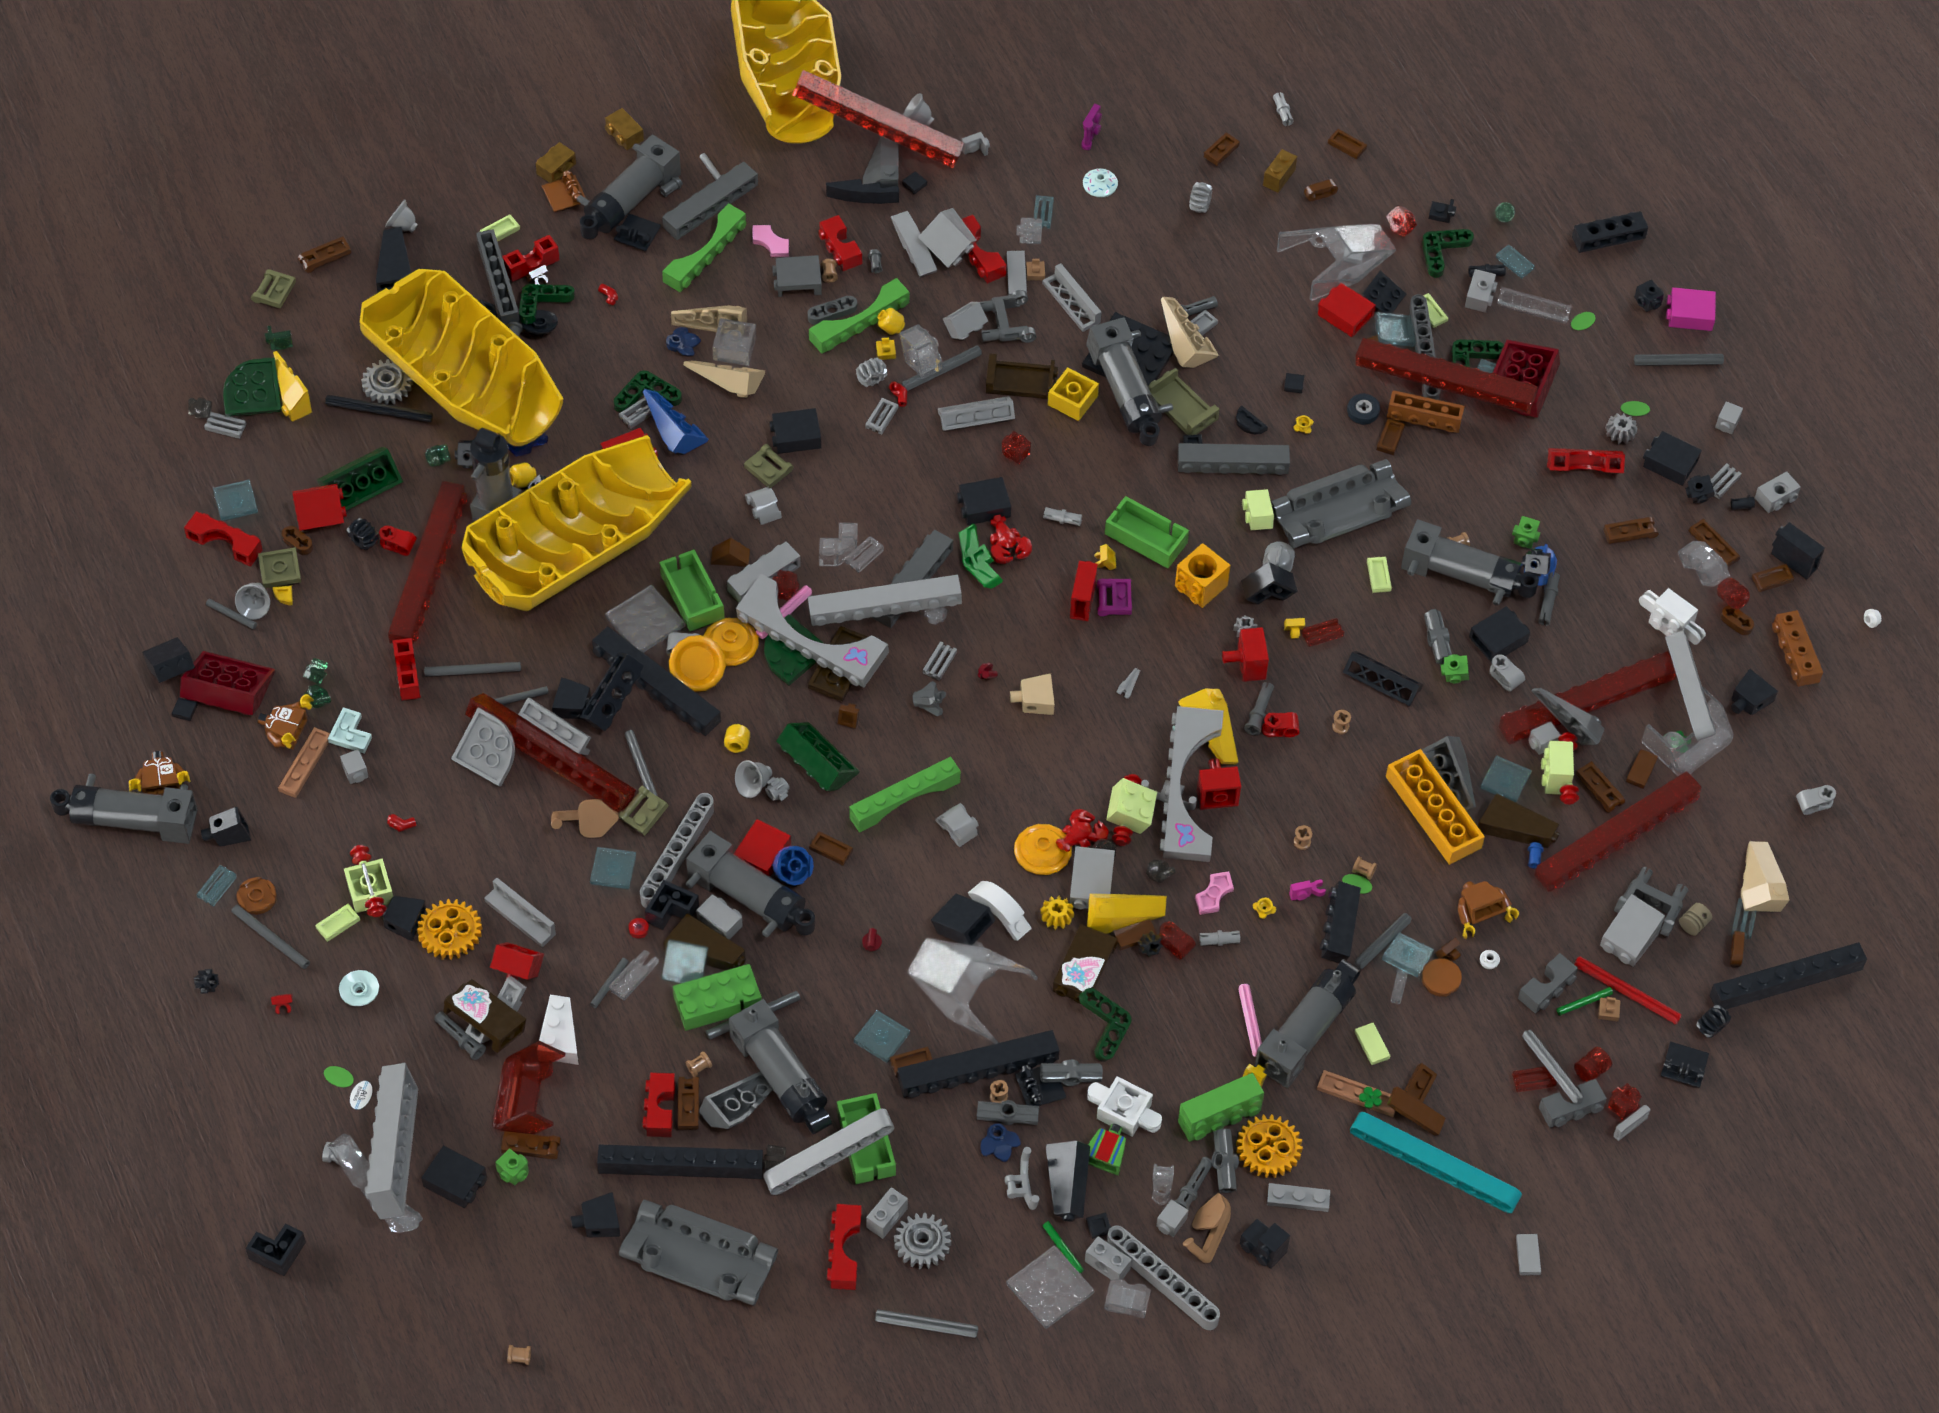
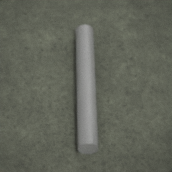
[700,153,721,180]

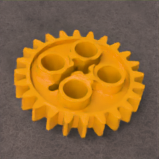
[417,899,482,960]
[1236,1114,1303,1178]

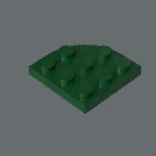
[223,357,281,417]
[764,614,824,686]

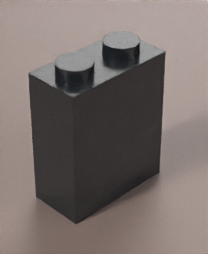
[769,408,821,454]
[1643,431,1702,486]
[956,477,1011,525]
[1771,522,1825,580]
[1469,606,1530,663]
[142,637,195,683]
[931,893,996,947]
[421,1145,487,1208]

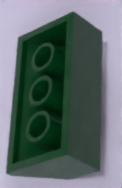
[317,447,403,511]
[776,722,860,791]

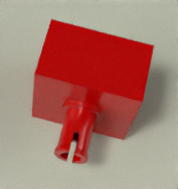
[1222,627,1269,682]
[1197,758,1241,810]
[490,942,544,981]

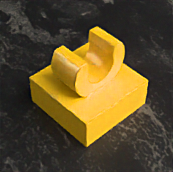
[876,337,896,360]
[1094,544,1116,570]
[1284,618,1305,639]
[1243,1064,1267,1088]

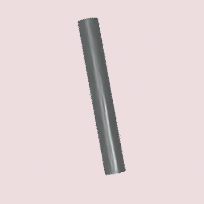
[206,598,257,630]
[491,686,549,707]
[590,958,629,1008]

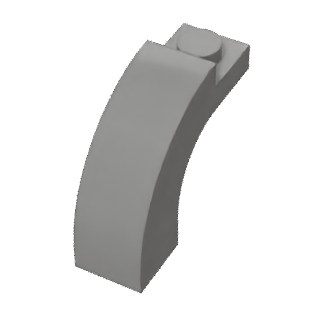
[465,976,527,1044]

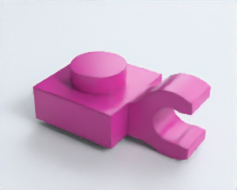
[1289,880,1326,901]

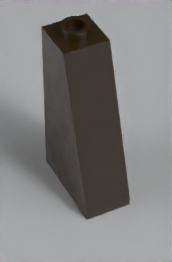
[1478,793,1560,848]
[663,914,746,971]

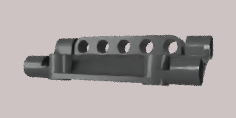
[1271,459,1411,548]
[619,1199,779,1306]

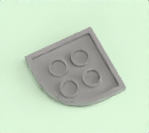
[451,708,515,786]

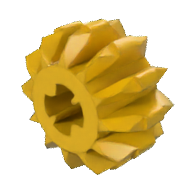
[1040,896,1074,930]

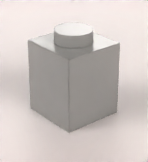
[1715,401,1743,434]
[1529,721,1560,755]
[340,750,368,784]
[1156,1199,1188,1237]

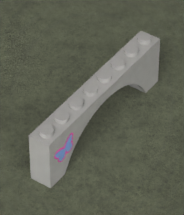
[736,573,889,687]
[1160,706,1224,862]

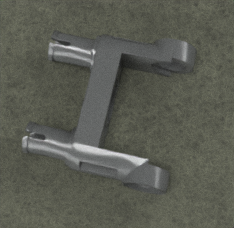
[980,290,1037,343]
[1614,867,1689,937]

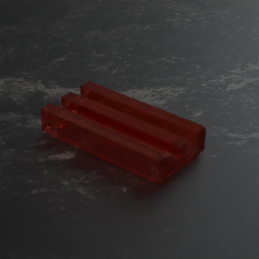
[1302,618,1344,647]
[1512,1066,1557,1092]

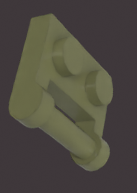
[251,269,296,309]
[744,444,794,488]
[619,786,669,836]

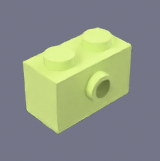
[1242,489,1274,530]

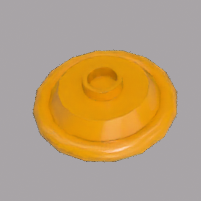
[703,618,759,666]
[669,635,726,692]
[1014,824,1072,875]

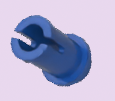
[1528,842,1543,869]

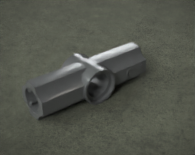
[1424,609,1452,666]
[1040,1059,1103,1086]
[977,1100,1039,1126]
[1211,1129,1239,1193]

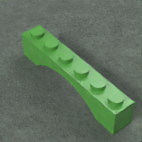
[662,203,746,292]
[809,278,910,354]
[850,757,961,833]

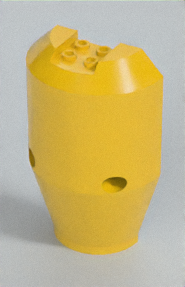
[731,0,841,143]

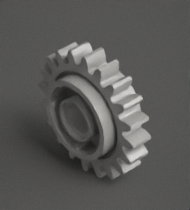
[361,359,413,405]
[894,1213,951,1269]

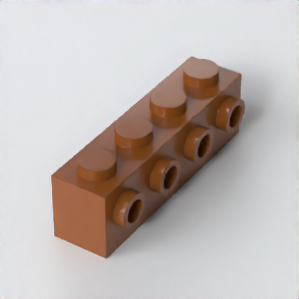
[1387,390,1465,433]
[1772,610,1823,687]

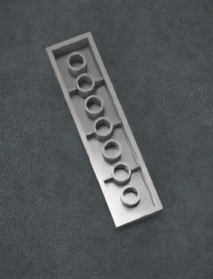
[365,1063,418,1219]

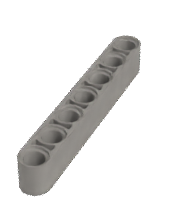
[1665,630,1716,741]
[640,793,714,908]
[763,1109,894,1195]
[1107,1225,1220,1330]

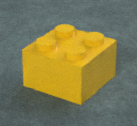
[1048,367,1099,421]

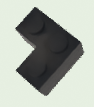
[1241,562,1298,605]
[645,880,699,930]
[1239,1219,1290,1269]
[245,1223,306,1276]

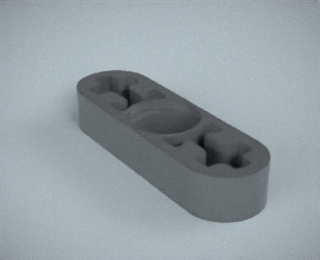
[807,296,857,325]

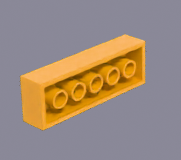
[1386,749,1485,865]

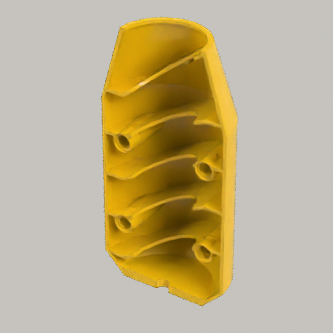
[360,269,563,446]
[462,435,691,611]

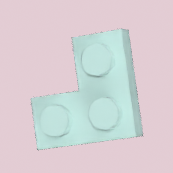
[328,708,372,754]

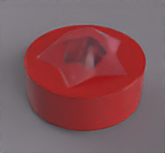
[629,918,649,939]

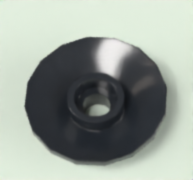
[522,310,558,334]

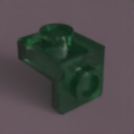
[265,325,293,350]

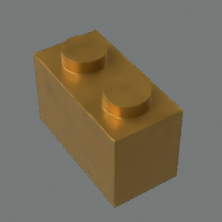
[605,108,644,150]
[536,142,576,183]
[1263,149,1297,193]

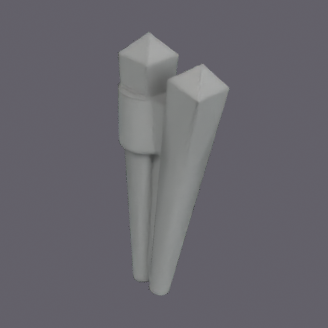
[1117,668,1140,699]

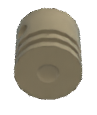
[1679,902,1712,936]

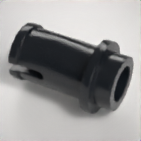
[1730,495,1755,511]

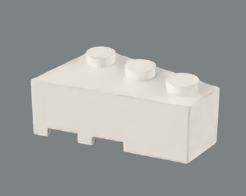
[537,995,579,1065]

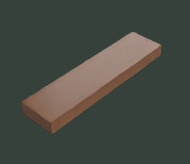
[278,727,330,798]
[1317,1070,1396,1117]

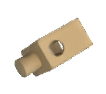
[1010,674,1055,715]

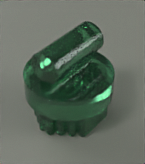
[1495,202,1516,222]
[425,444,451,467]
[303,658,328,685]
[304,685,331,708]

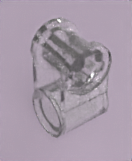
[1152,1163,1174,1205]

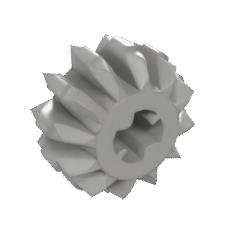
[1189,182,1212,213]
[856,358,888,387]
[1606,413,1637,444]

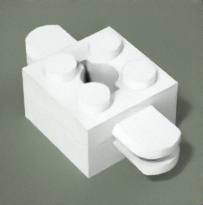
[1639,588,1706,645]
[1087,1076,1162,1137]

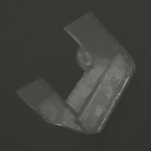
[1642,686,1734,777]

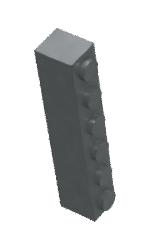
[662,162,758,240]
[476,229,520,326]
[1177,443,1290,475]
[872,529,953,628]

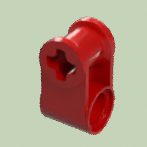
[379,525,417,556]
[1261,712,1300,737]

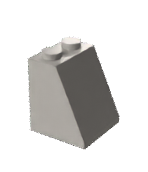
[918,208,976,267]
[1070,846,1115,909]
[1600,894,1665,967]

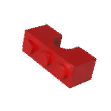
[818,215,862,271]
[502,235,560,282]
[393,638,421,701]
[643,1073,675,1137]

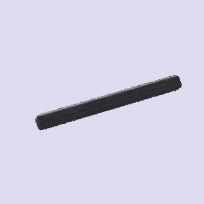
[325,395,433,422]

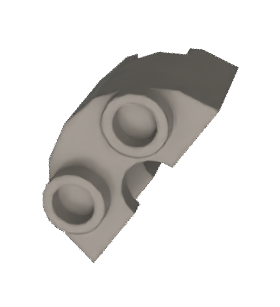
[745,486,782,525]
[935,803,979,847]

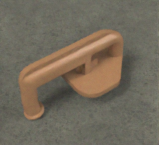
[551,799,619,838]
[1183,1193,1231,1263]

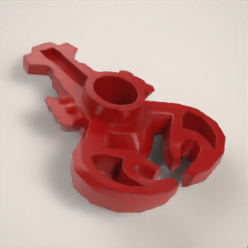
[990,515,1032,564]
[1056,809,1109,852]

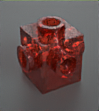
[1386,205,1417,236]
[1002,431,1031,464]
[772,570,800,601]
[1608,1083,1642,1120]

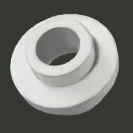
[1864,609,1881,628]
[1480,950,1500,969]

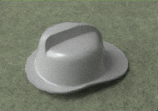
[1263,542,1295,572]

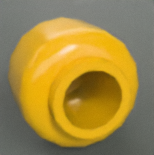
[878,308,905,335]
[510,462,537,489]
[724,724,750,753]

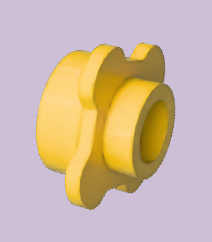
[1293,415,1314,434]
[1253,898,1276,919]

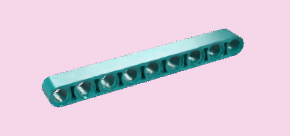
[1350,1112,1522,1213]

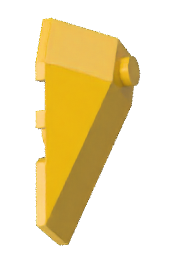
[273,351,312,422]
[1178,688,1238,764]
[1087,893,1167,934]

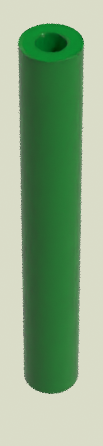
[1557,987,1613,1016]
[1043,1221,1084,1274]

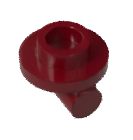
[978,662,998,679]
[862,928,882,951]

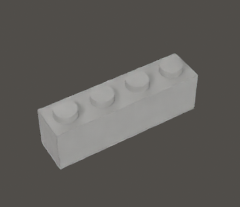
[727,542,801,603]

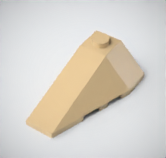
[1161,297,1219,368]
[671,305,747,336]
[684,360,765,397]
[1741,841,1789,912]

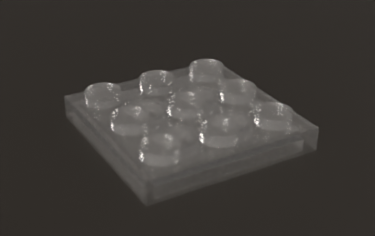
[605,585,685,653]
[1006,1245,1094,1329]

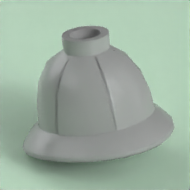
[902,93,934,127]
[385,199,418,233]
[235,583,270,620]
[735,760,772,798]

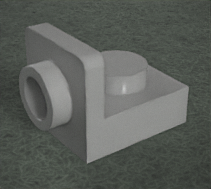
[961,132,990,156]

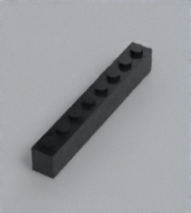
[592,626,721,736]
[1709,942,1867,1009]
[897,1030,1060,1098]
[597,1144,763,1179]

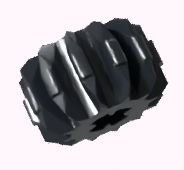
[347,518,379,550]
[1696,1005,1731,1038]

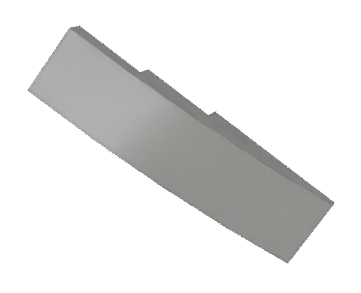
[891,211,937,278]

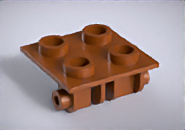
[542,171,586,212]

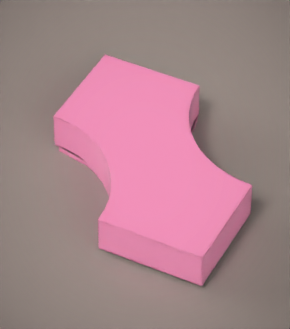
[753,225,789,257]
[1195,871,1234,915]

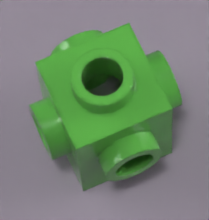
[1512,516,1541,549]
[1441,654,1469,683]
[495,1148,529,1186]

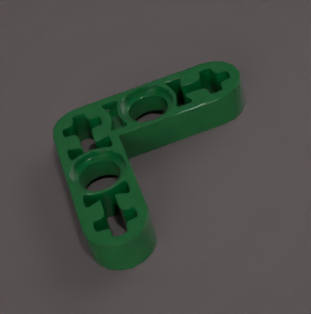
[1422,229,1474,278]
[519,284,575,324]
[1451,339,1504,387]
[614,370,682,413]
[1079,988,1132,1062]

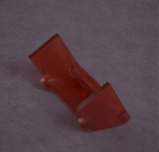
[493,1041,566,1134]

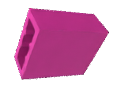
[1666,288,1716,331]

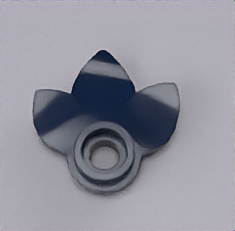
[666,327,701,356]
[981,1124,1021,1162]

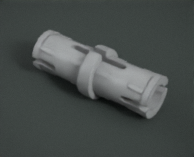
[1273,92,1294,126]
[1043,507,1082,526]
[1199,930,1240,946]

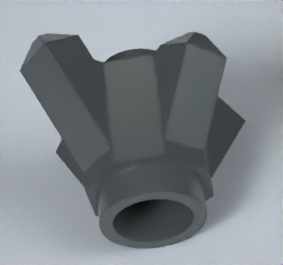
[913,681,946,716]

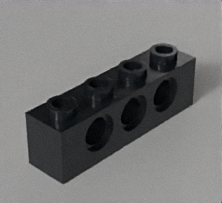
[1572,211,1648,253]
[580,652,644,731]

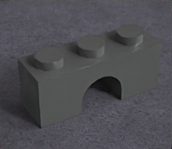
[1518,953,1578,1014]
[1539,1079,1607,1128]

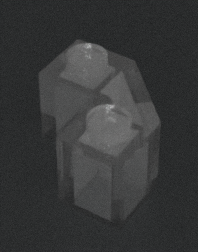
[819,523,858,566]
[1678,541,1730,587]

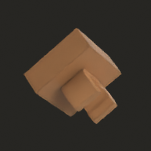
[1026,259,1045,280]
[1598,997,1620,1021]

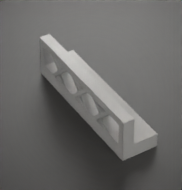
[1042,263,1101,332]
[937,396,1015,431]
[518,698,591,755]
[484,878,556,947]

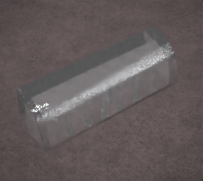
[1497,287,1572,324]

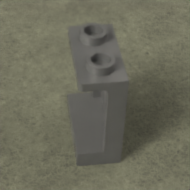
[772,255,822,297]

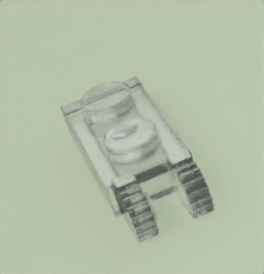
[609,950,659,1001]

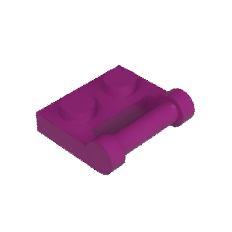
[1081,103,1102,150]
[1097,579,1132,616]

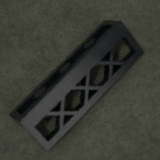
[1343,651,1424,706]

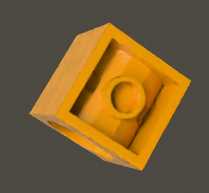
[1175,543,1231,608]

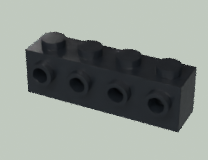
[1320,881,1361,963]

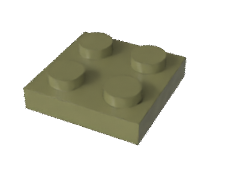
[258,547,301,588]

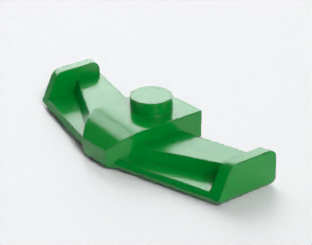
[958,523,1003,589]

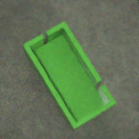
[1105,496,1189,568]
[659,550,725,631]
[673,964,762,1031]
[1178,1073,1264,1142]
[837,1093,896,1184]

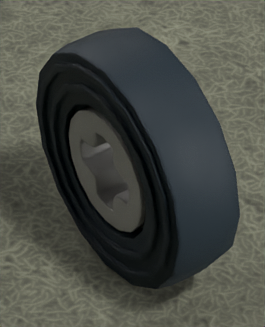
[1347,393,1380,425]

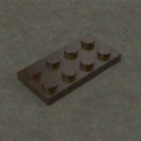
[808,626,868,702]

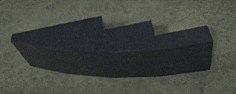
[826,179,899,204]

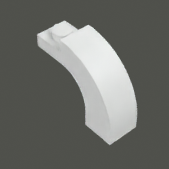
[968,881,1032,941]

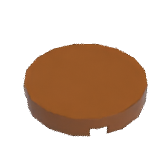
[236,877,277,915]
[1422,959,1462,996]

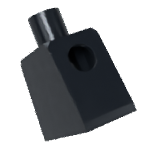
[1731,669,1778,715]
[552,677,591,719]
[201,807,251,846]
[382,896,426,941]
[571,1192,620,1238]

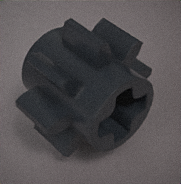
[1138,931,1163,957]
[194,969,219,994]

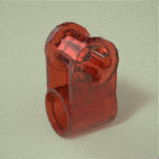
[1159,921,1196,959]

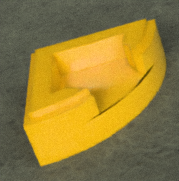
[273,586,293,605]

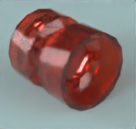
[1717,578,1750,609]
[1574,1046,1613,1082]

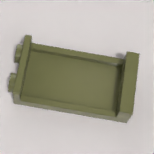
[1148,368,1220,435]

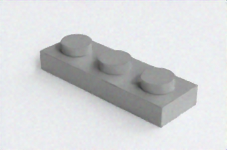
[1267,1183,1330,1212]

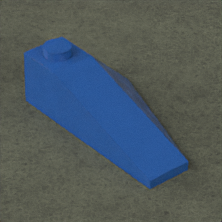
[643,389,709,454]

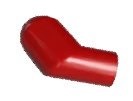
[598,284,618,305]
[889,381,907,407]
[387,814,417,832]

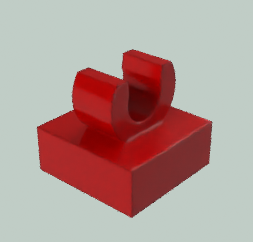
[271,994,293,1014]

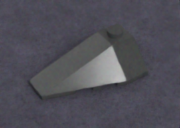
[863,135,899,188]
[1531,688,1604,745]
[1422,736,1476,812]
[699,1071,773,1129]

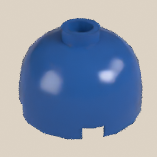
[773,846,814,885]

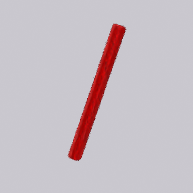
[1574,956,1682,1024]

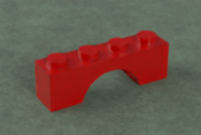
[962,214,1007,284]
[1547,448,1625,473]
[184,511,263,567]
[827,1204,862,1290]

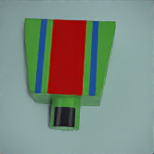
[1088,1124,1126,1176]

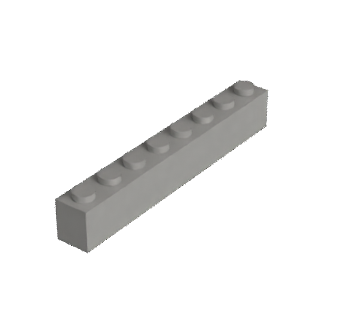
[808,575,962,626]

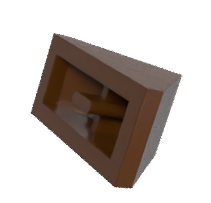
[711,538,750,567]

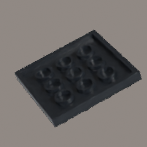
[1082,312,1174,386]

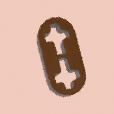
[1304,179,1338,201]
[282,526,313,555]
[1721,605,1754,635]
[1730,931,1745,967]

